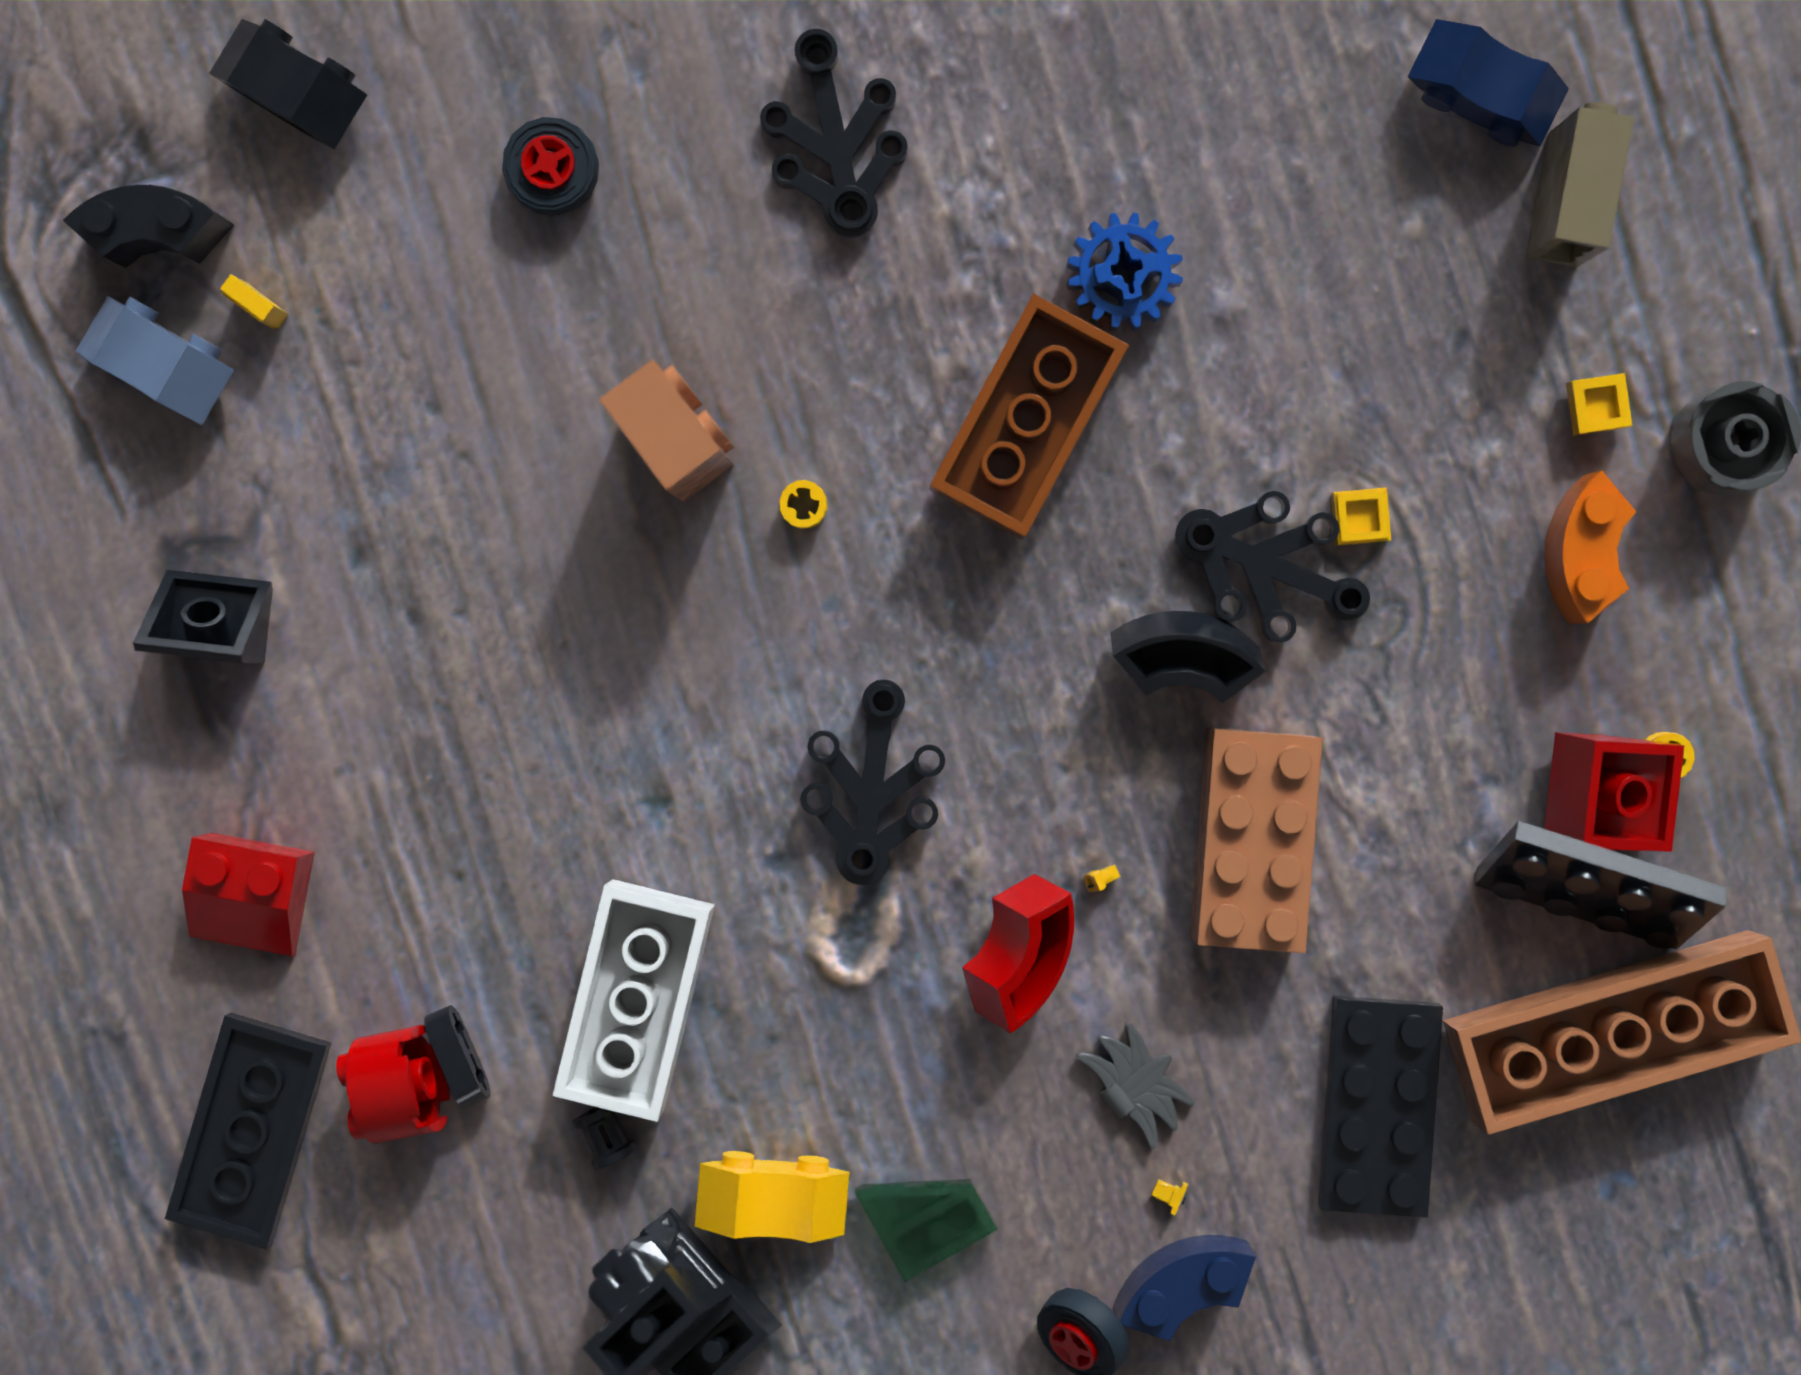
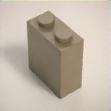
[1525,102,1634,267]

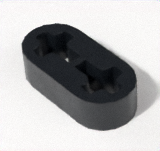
[424,1005,491,1108]

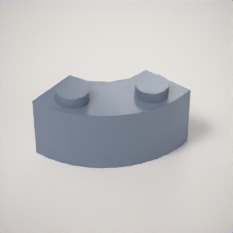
[76,296,234,425]

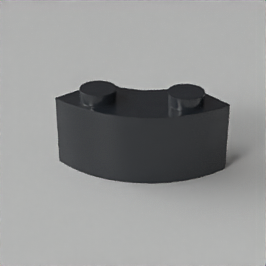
[209,19,367,150]
[63,185,234,268]
[1110,611,1266,703]

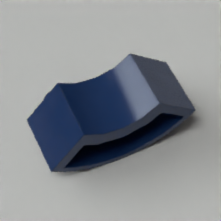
[1407,19,1569,147]
[1113,1235,1256,1341]

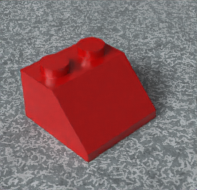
[1544,732,1685,852]
[182,832,315,956]

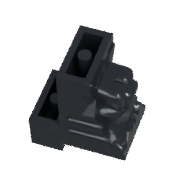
[583,1208,782,1375]

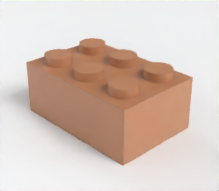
[599,359,734,502]

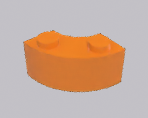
[1545,470,1636,624]

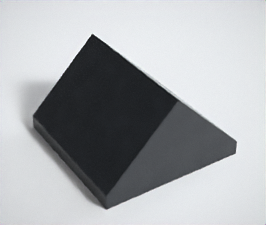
[133,570,273,663]

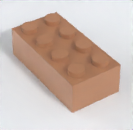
[1190,727,1323,954]

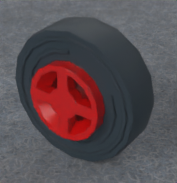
[502,117,599,215]
[1037,1288,1129,1375]

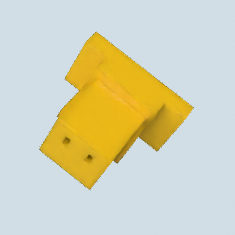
[1082,865,1121,892]
[1151,1179,1188,1215]

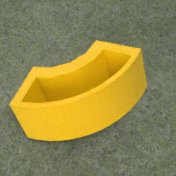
[694,1151,850,1243]

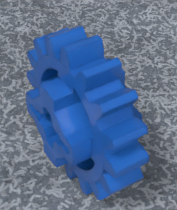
[1066,212,1183,331]

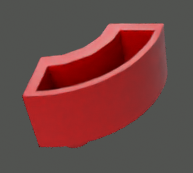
[962,874,1075,1034]

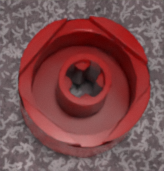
[336,1025,450,1144]

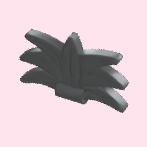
[1076,1022,1195,1149]

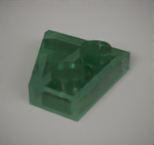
[854,1179,998,1282]

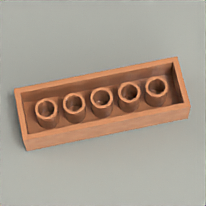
[1442,930,1801,1135]

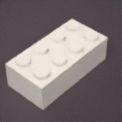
[552,879,715,1122]

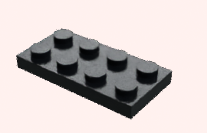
[1475,821,1728,950]
[1318,996,1443,1218]
[165,1013,332,1249]

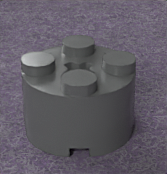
[1670,381,1801,495]

